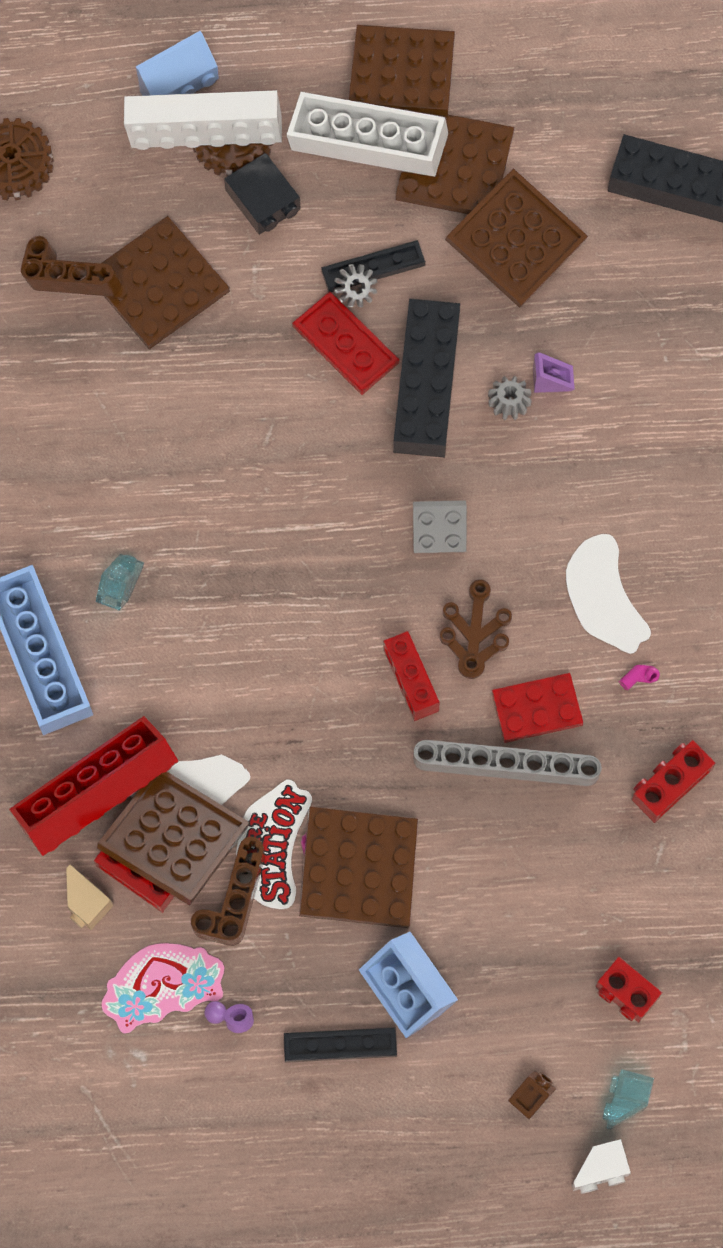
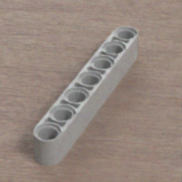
[413,740,602,786]

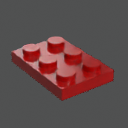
[492,673,583,743]

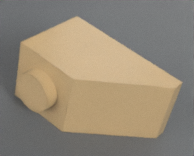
[66,865,113,930]

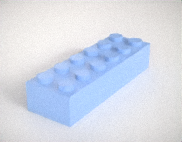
[0,565,93,735]

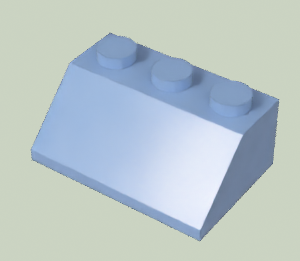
[136,31,219,96]
[359,932,458,1038]

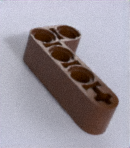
[21,236,122,296]
[191,837,265,946]

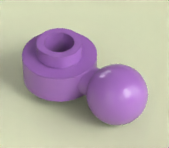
[204,1001,254,1033]

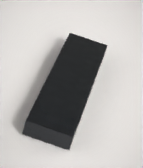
[321,240,426,293]
[284,1027,397,1063]

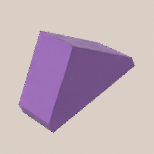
[533,352,575,393]

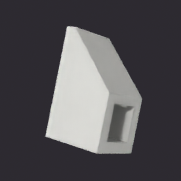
[572,1139,630,1194]

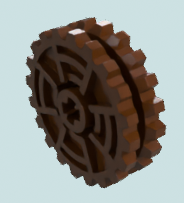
[0,118,54,201]
[193,143,273,177]

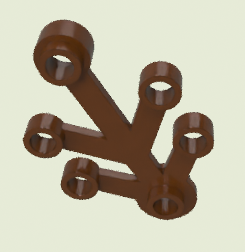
[440,580,512,679]

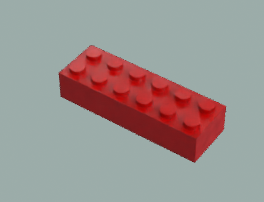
[9,716,179,856]

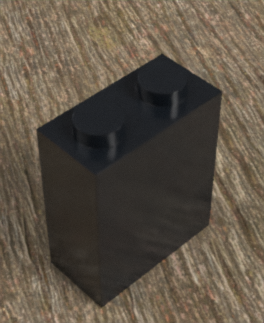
[224,153,301,235]

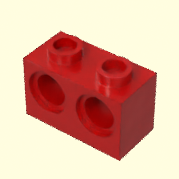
[596,957,663,1023]

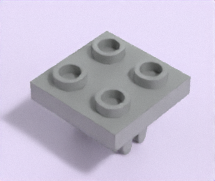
[413,501,467,553]

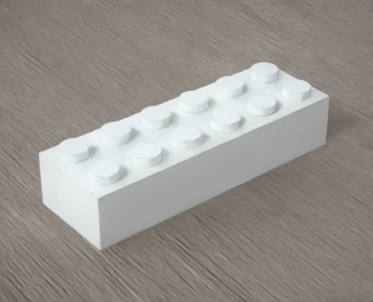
[124,90,282,150]
[287,92,448,177]

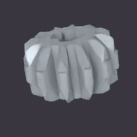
[334,264,378,308]
[488,376,532,421]

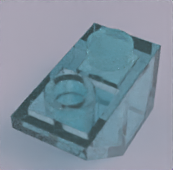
[95,554,144,611]
[602,1069,654,1130]

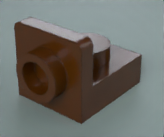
[508,1071,556,1119]

